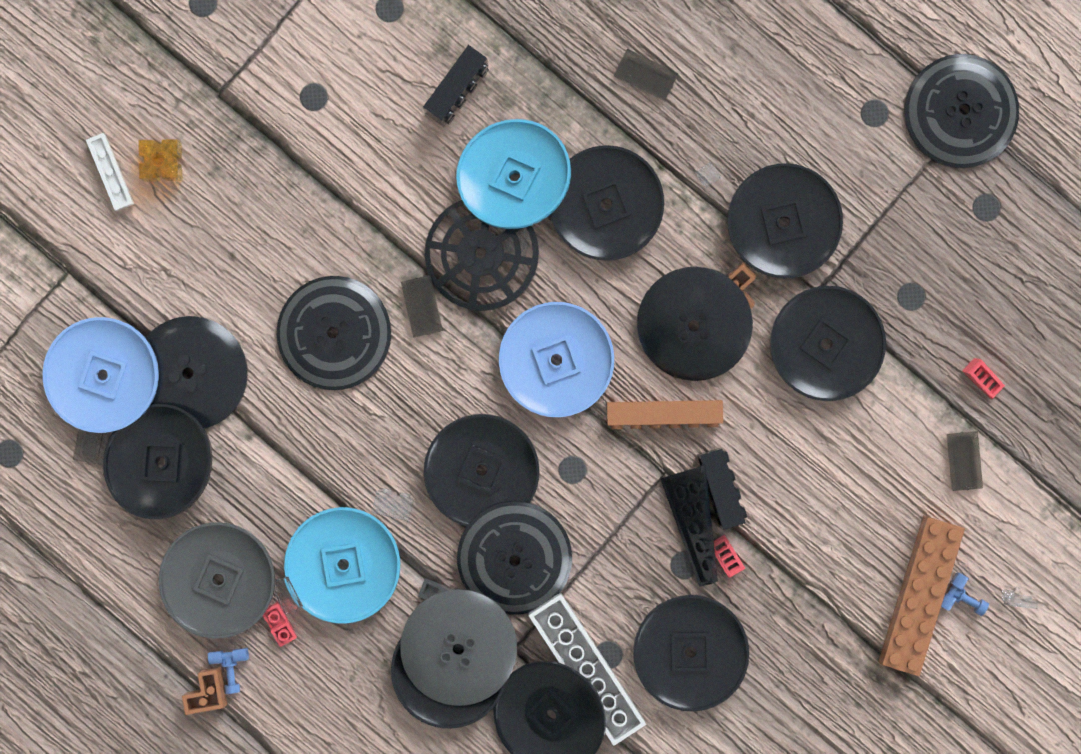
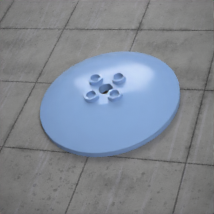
[499,302,614,417]
[43,317,159,433]

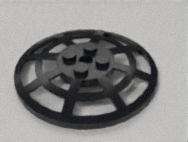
[425,200,539,311]

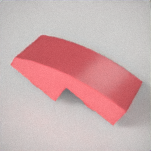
[263,602,297,647]

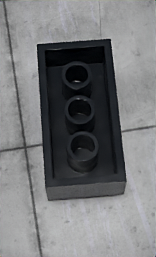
[423,44,489,127]
[697,448,747,530]

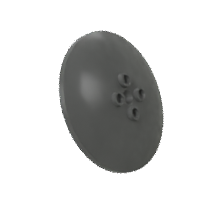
[159,522,275,639]
[400,589,517,706]

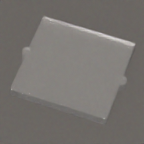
[274,576,303,614]

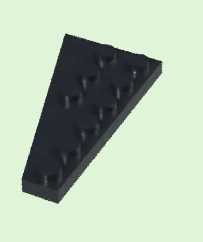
[660,464,718,587]

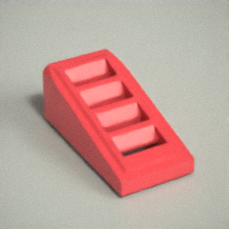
[962,358,1005,399]
[714,535,745,578]

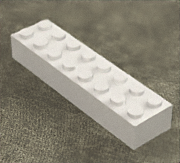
[528,592,646,746]

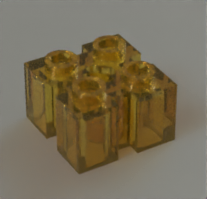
[138,139,183,182]

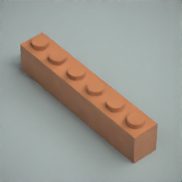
[606,400,723,429]

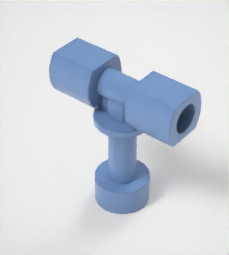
[941,571,989,616]
[208,648,249,694]

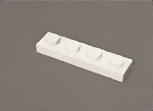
[86,133,134,211]

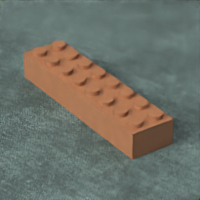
[878,515,965,677]

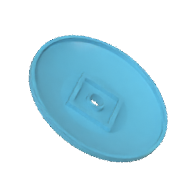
[456,119,571,229]
[284,507,401,624]

